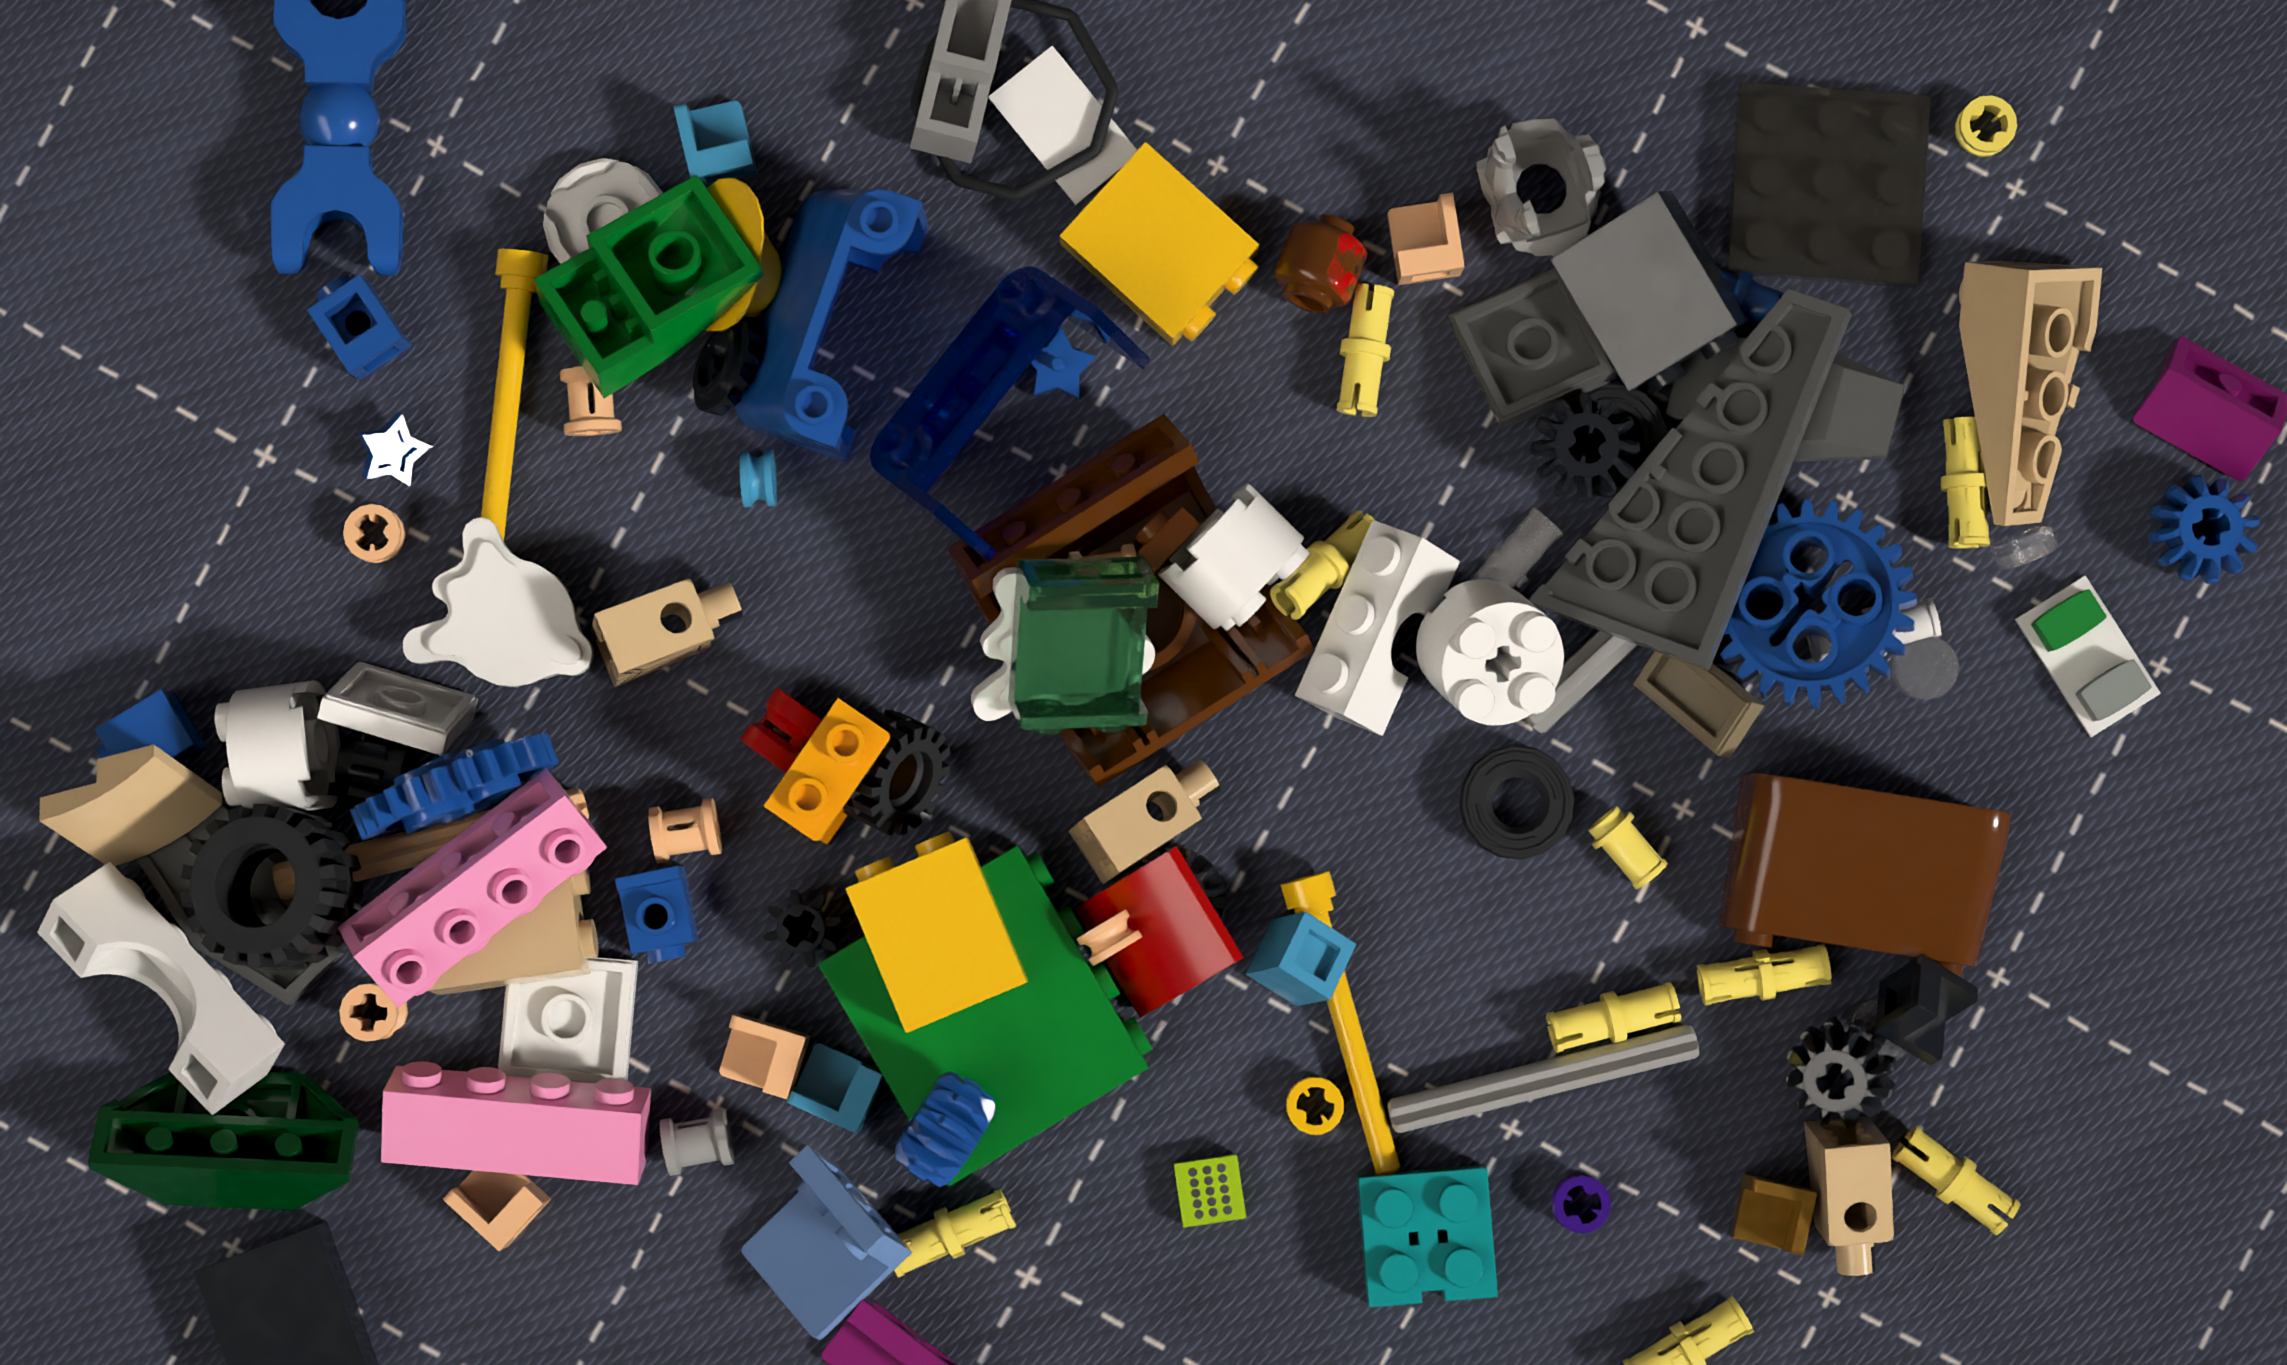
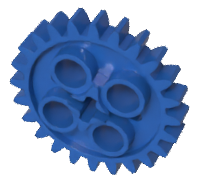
[1720,499,1917,709]
[350,733,559,840]

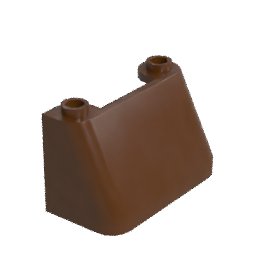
[1718,773,2011,978]

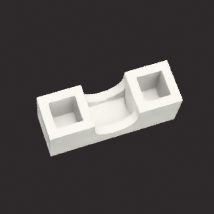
[1295,520,1460,736]

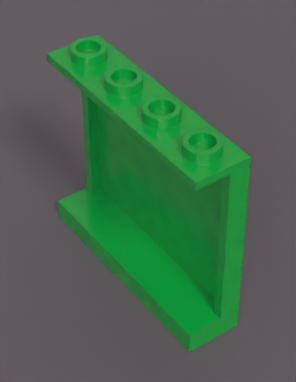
[818,846,1153,1187]

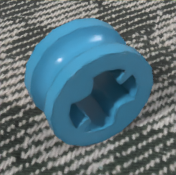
[740,449,777,508]

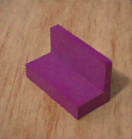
[2133,335,2287,481]
[822,1295,959,1365]

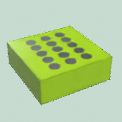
[1174,1153,1246,1228]

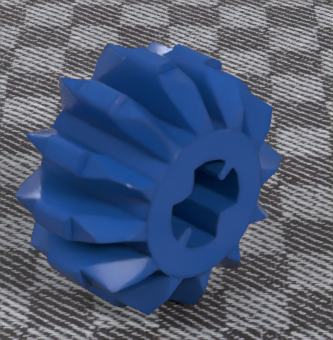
[2148,475,2260,584]
[895,1071,995,1187]

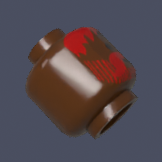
[1274,214,1367,314]

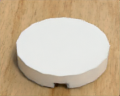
[543,158,663,264]

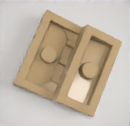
[39,744,222,866]

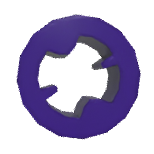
[1551,1174,1611,1234]

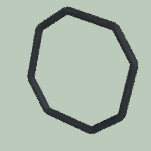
[910,0,1118,201]

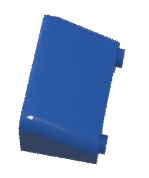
[735,189,930,463]

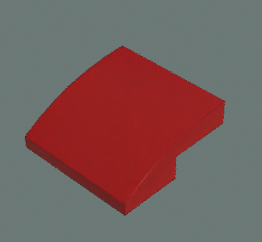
[1074,846,1243,1018]

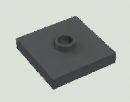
[1448,268,1618,430]

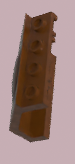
[947,414,1315,787]

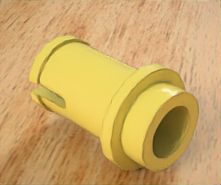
[1588,806,1668,890]

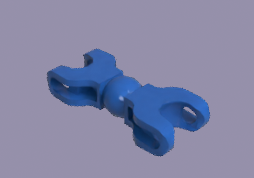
[271,0,406,276]

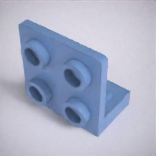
[741,1145,912,1340]

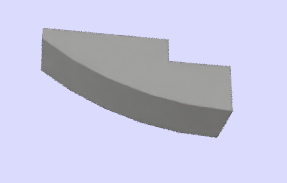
[910,0,1011,164]

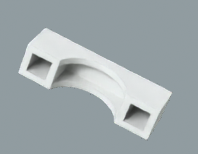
[37,862,285,1115]

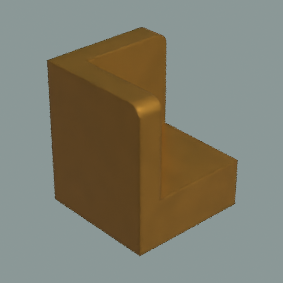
[1730,1174,1817,1256]

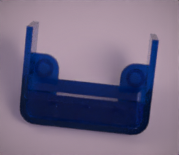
[870,266,1151,562]

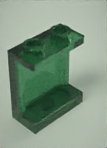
[1008,557,1159,735]

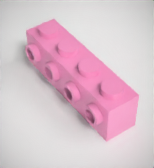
[338,768,607,1008]
[381,1061,651,1185]

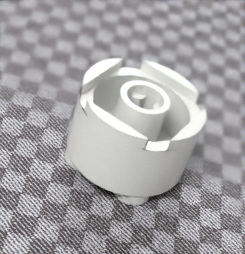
[1158,483,1309,631]
[1416,579,1564,725]
[215,680,341,811]

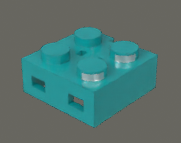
[1356,1165,1498,1307]

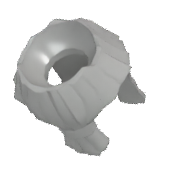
[1477,118,1607,257]

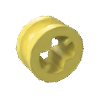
[1955,95,2017,157]

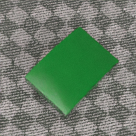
[533,175,764,398]

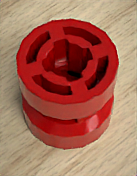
[739,687,822,773]

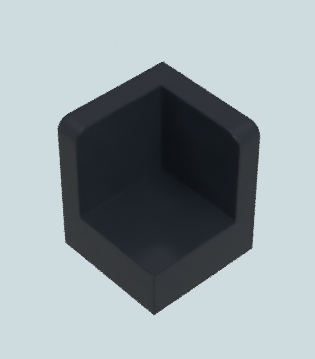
[1875,954,1978,1065]

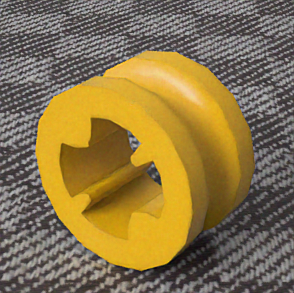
[1286,1077,1344,1135]

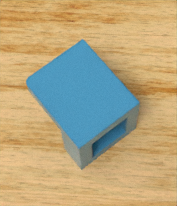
[673,100,758,187]
[1246,911,1357,1006]
[786,1043,884,1134]

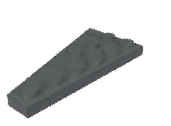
[1529,288,1852,671]

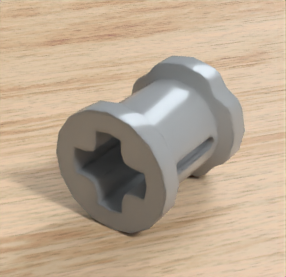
[660,1108,735,1176]

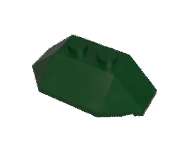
[88,1072,359,1211]

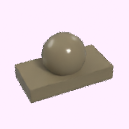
[1633,651,1764,758]

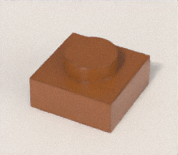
[1135,507,1201,577]

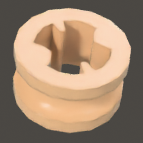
[343,504,406,563]
[1076,909,1142,966]

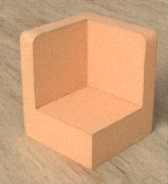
[1387,193,1465,285]
[719,1013,811,1099]
[443,1170,551,1251]

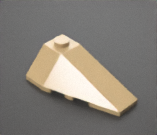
[1959,261,2102,526]

